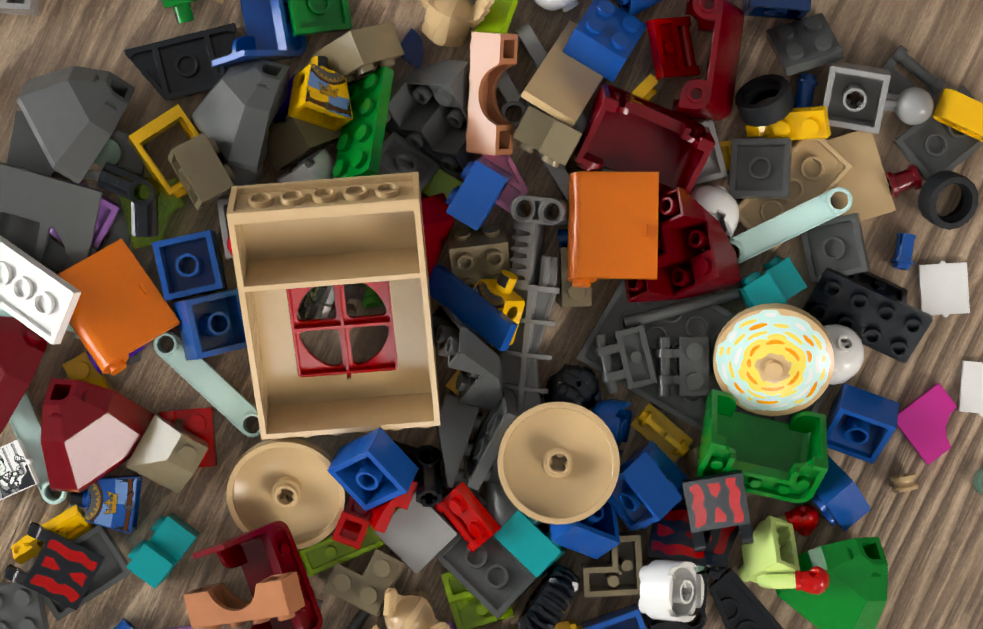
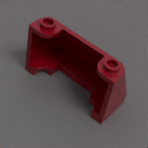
[672,0,744,121]
[574,83,715,196]

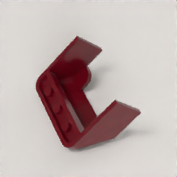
[192,521,323,629]

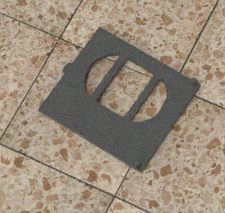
[0,110,149,272]
[0,162,103,271]

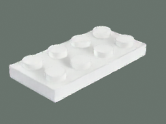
[0,235,81,345]

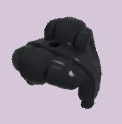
[544,364,599,410]

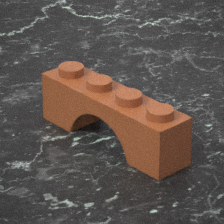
[466,32,518,156]
[183,571,305,629]

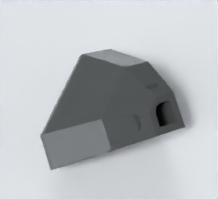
[191,59,290,172]
[385,60,475,175]
[17,66,135,184]
[432,304,503,410]

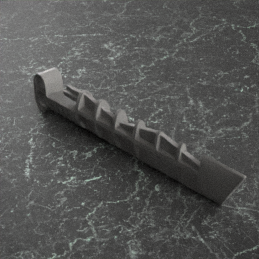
[484,195,569,526]

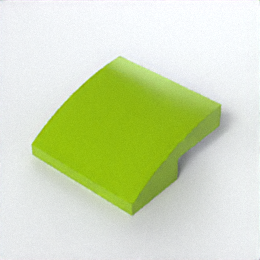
[441,572,515,629]

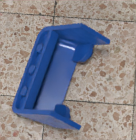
[212,0,307,67]

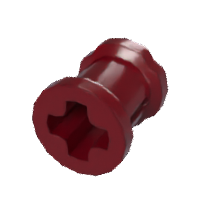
[885,164,922,198]

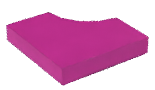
[897,383,957,465]

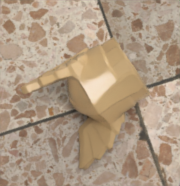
[421,0,495,47]
[383,587,450,629]

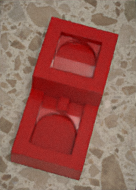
[369,477,418,533]
[332,495,375,550]

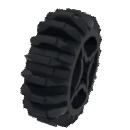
[517,564,580,629]

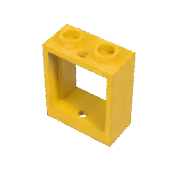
[128,104,199,200]

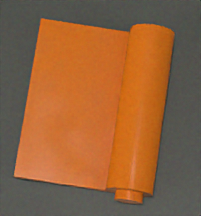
[567,171,659,288]
[57,238,180,375]

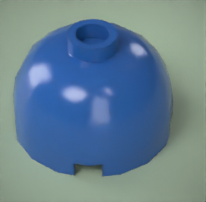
[591,399,632,457]

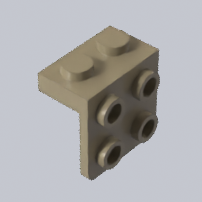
[448,224,511,289]

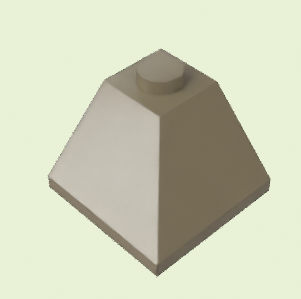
[126,414,208,494]

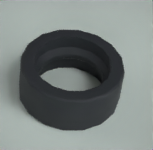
[735,74,795,127]
[918,170,978,230]

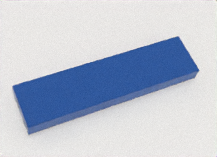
[429,265,518,351]

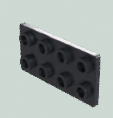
[802,268,933,363]

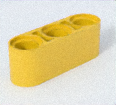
[932,89,983,142]

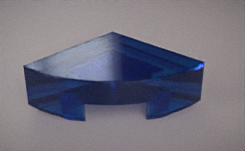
[401,28,424,69]

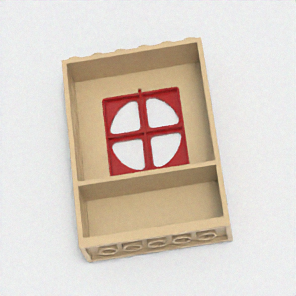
[226,172,441,440]

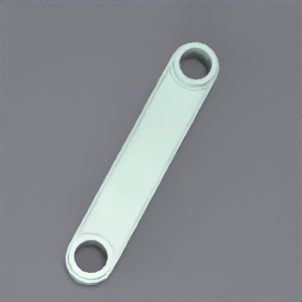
[729,187,853,264]
[153,331,260,438]
[9,389,70,505]

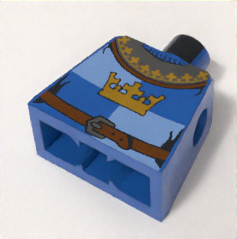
[70,474,143,533]

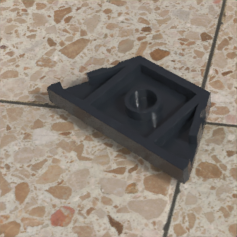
[124,23,237,102]

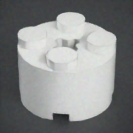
[638,560,704,622]

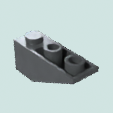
[436,394,483,493]

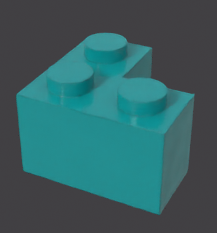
[737,256,807,309]
[494,510,567,578]
[126,513,200,589]

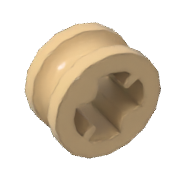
[889,473,919,493]

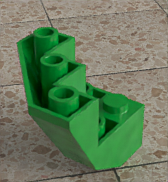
[775,537,888,629]

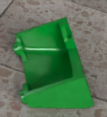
[697,389,829,503]

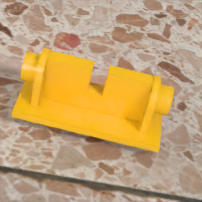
[630,403,693,463]

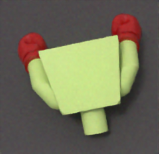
[737,504,830,595]

